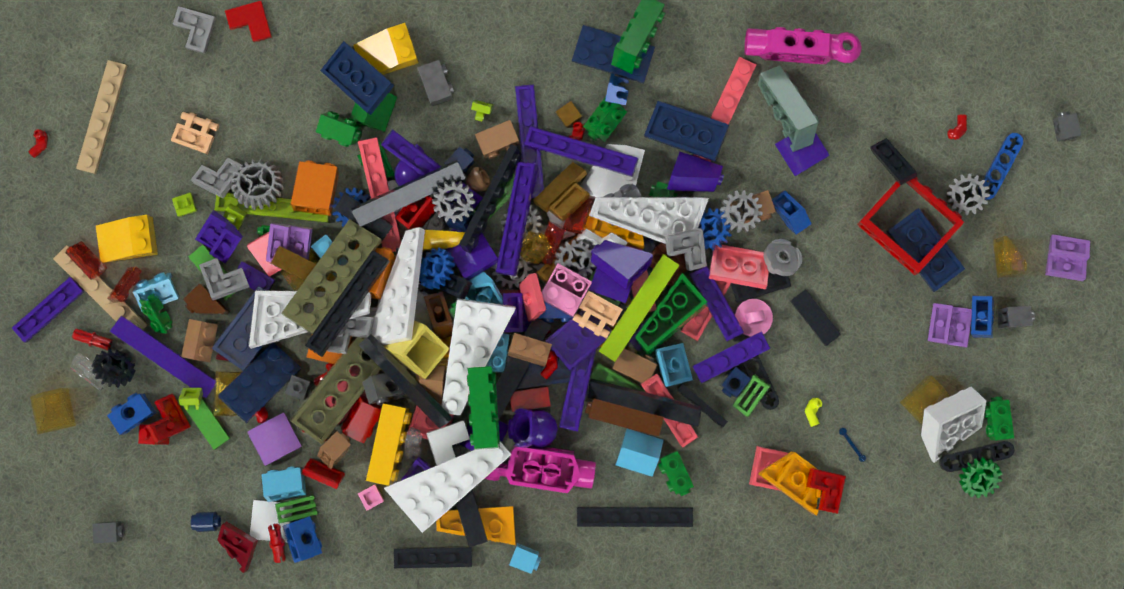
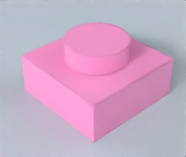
[358,484,384,511]

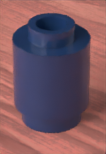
[191,512,221,532]

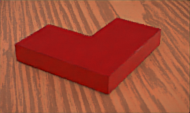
[225,1,272,42]
[147,393,191,444]
[806,468,846,514]

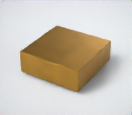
[555,101,582,128]

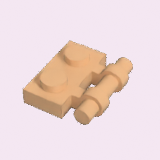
[171,112,219,155]
[572,291,622,339]

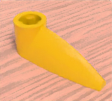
[423,230,465,251]

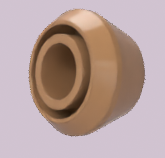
[466,167,491,192]

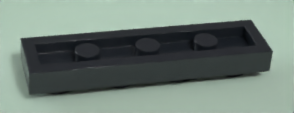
[394,547,472,569]

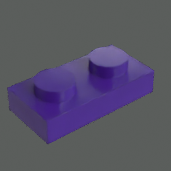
[237,261,276,291]

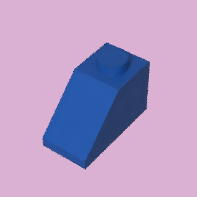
[772,191,811,235]

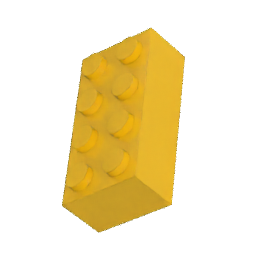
[366,403,412,486]

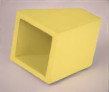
[383,320,449,379]

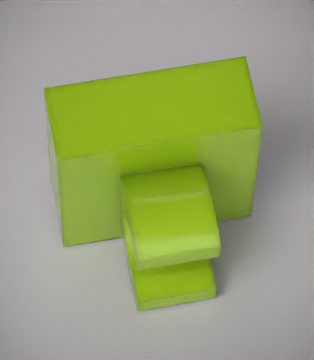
[471,100,494,122]
[172,193,197,217]
[223,203,247,230]
[179,388,203,410]

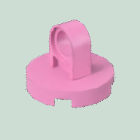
[734,299,773,337]

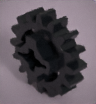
[91,349,136,388]

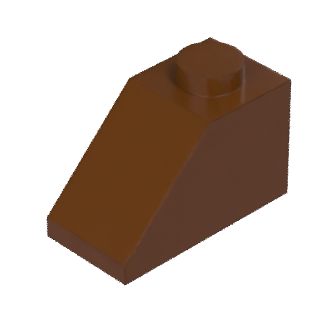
[183,284,229,315]
[424,292,453,339]

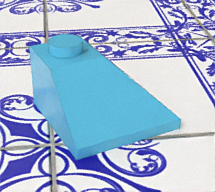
[463,271,503,305]

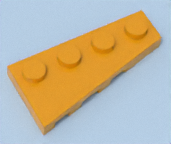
[436,506,516,545]

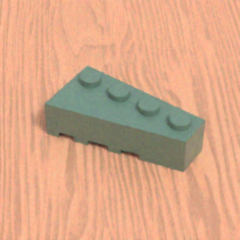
[758,65,819,152]

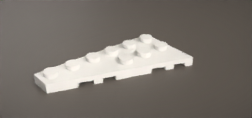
[589,197,709,244]
[371,227,425,345]
[249,291,371,349]
[442,298,516,415]
[384,441,512,533]

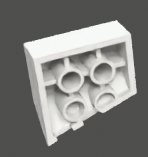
[580,144,645,199]
[921,387,986,463]

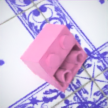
[542,263,592,317]

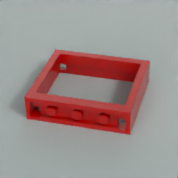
[857,177,964,276]

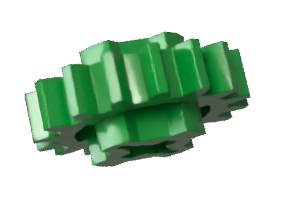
[959,457,1003,498]

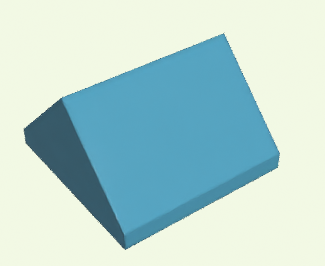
[654,343,693,387]
[616,429,663,477]

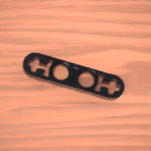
[742,355,779,410]
[939,441,1015,472]

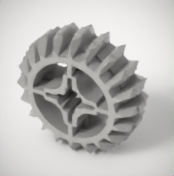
[231,159,284,210]

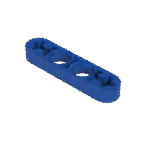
[978,133,1023,200]

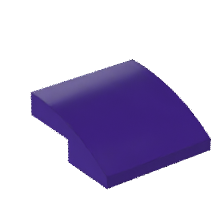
[775,133,830,176]
[195,210,243,264]
[589,267,634,304]
[503,293,532,332]

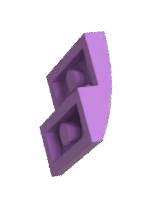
[266,223,312,262]
[1045,234,1090,281]
[928,303,972,348]
[247,413,302,466]

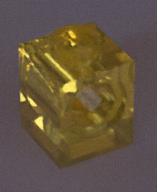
[520,231,551,264]

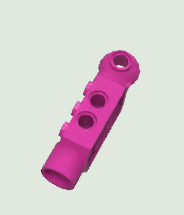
[744,27,862,65]
[484,446,596,493]

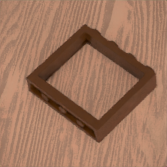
[585,399,664,437]

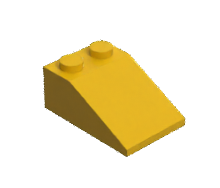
[353,23,419,75]
[96,215,158,263]

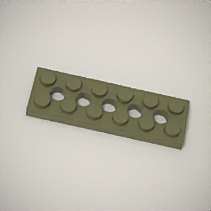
[281,219,382,334]
[290,337,381,445]

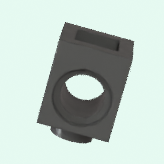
[1053,111,1081,142]
[285,375,313,400]
[93,521,125,543]

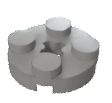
[764,239,802,276]

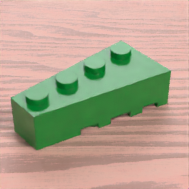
[611,0,666,74]
[635,273,708,355]
[467,366,500,450]

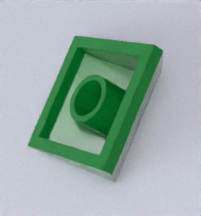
[350,93,397,132]

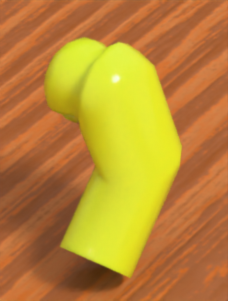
[805,398,822,427]

